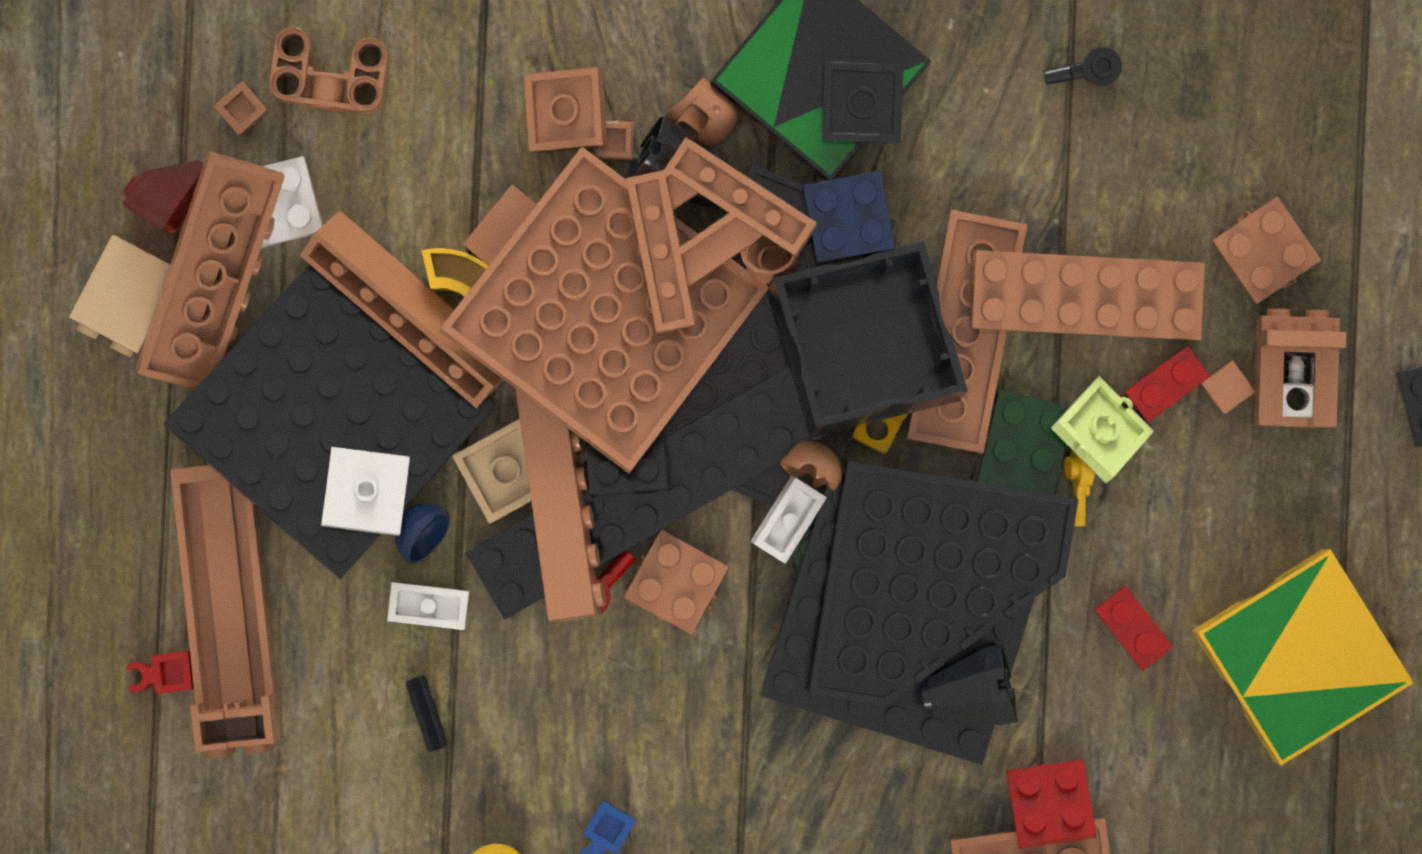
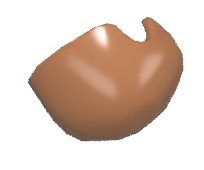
[780,440,843,491]

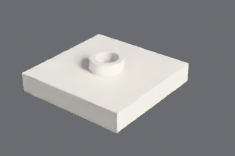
[321,447,410,536]

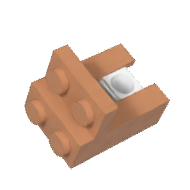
[1253,309,1346,428]

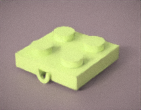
[1051,376,1154,483]

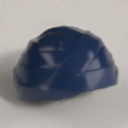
[394,503,450,564]

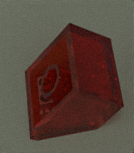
[122,160,204,235]

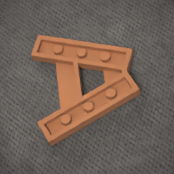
[626,137,818,334]

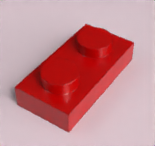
[1124,346,1210,423]
[1094,586,1173,671]

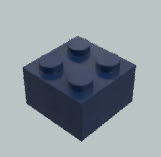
[802,171,895,265]

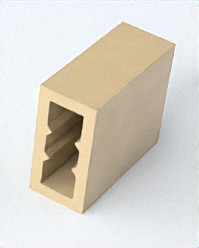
[69,234,170,358]

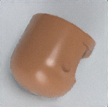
[665,77,739,147]
[740,236,800,285]

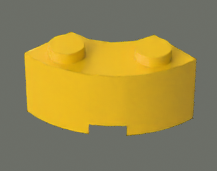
[421,248,488,297]

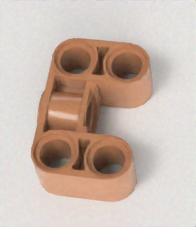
[270,27,391,115]

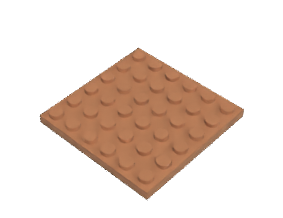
[440,147,769,473]

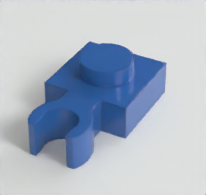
[579,800,636,854]

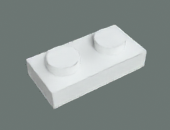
[750,475,827,564]
[387,582,470,630]

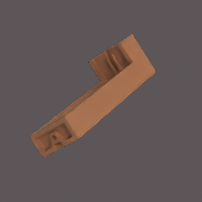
[170,465,283,758]

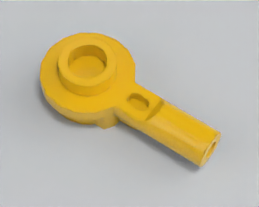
[1064,450,1095,526]

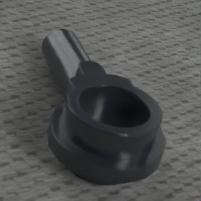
[1044,47,1122,86]

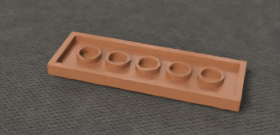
[906,210,1028,454]
[969,250,1205,341]

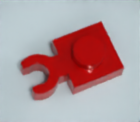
[126,651,194,694]

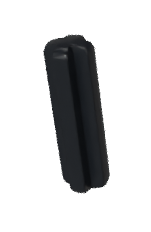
[406,676,448,752]

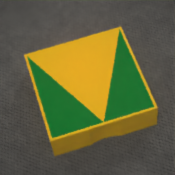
[1192,549,1414,766]

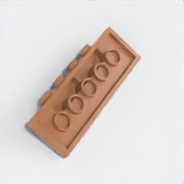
[135,151,285,389]

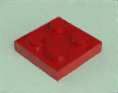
[1006,760,1097,849]

